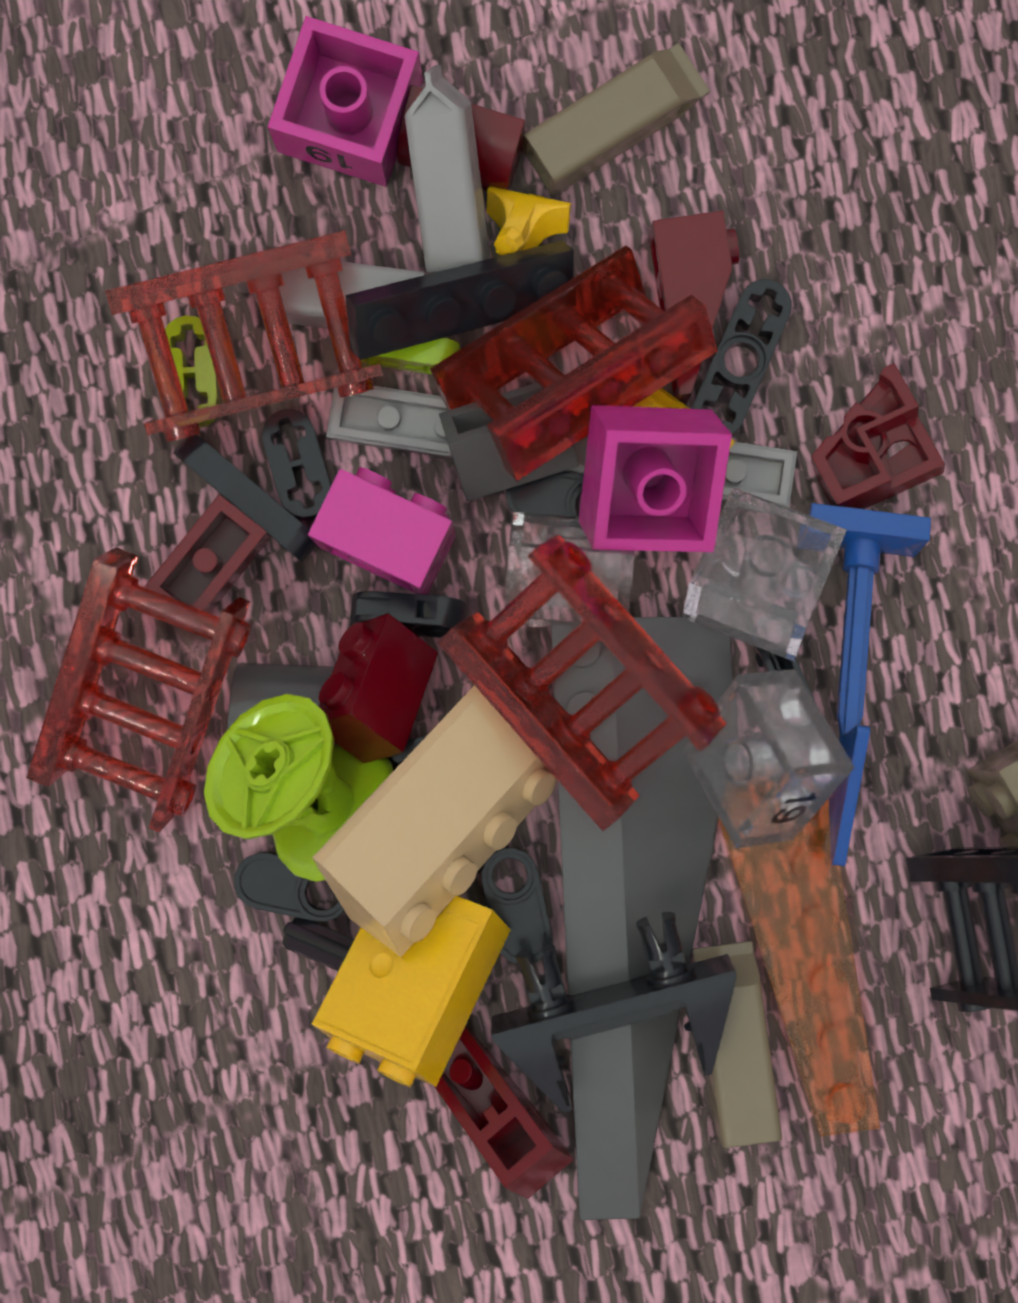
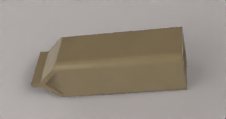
[522,43,710,197]
[692,941,782,1148]

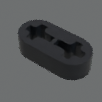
[262,409,332,520]

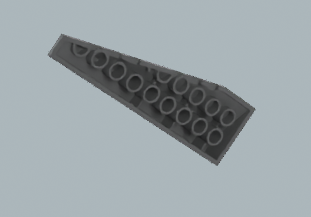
[551,616,735,1220]

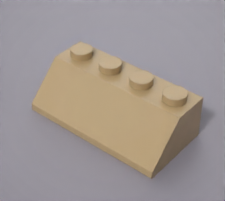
[312,679,558,957]

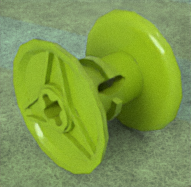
[204,694,394,882]

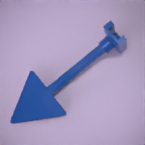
[799,503,931,866]

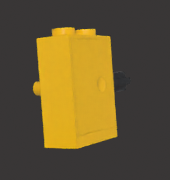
[282,896,511,1088]

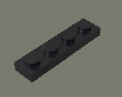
[345,240,574,360]

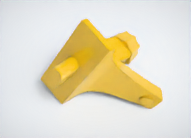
[486,186,571,256]

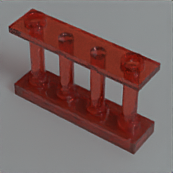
[105,230,383,442]
[430,245,718,481]
[437,534,727,831]
[26,547,252,833]

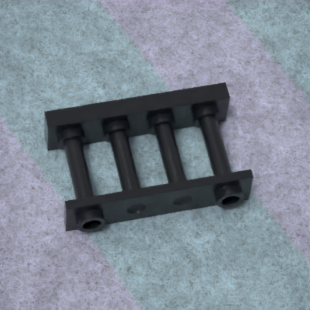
[906,847,1018,1012]

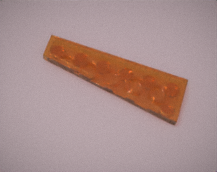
[717,771,880,1137]

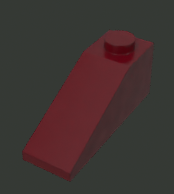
[649,210,739,404]
[434,1025,574,1199]

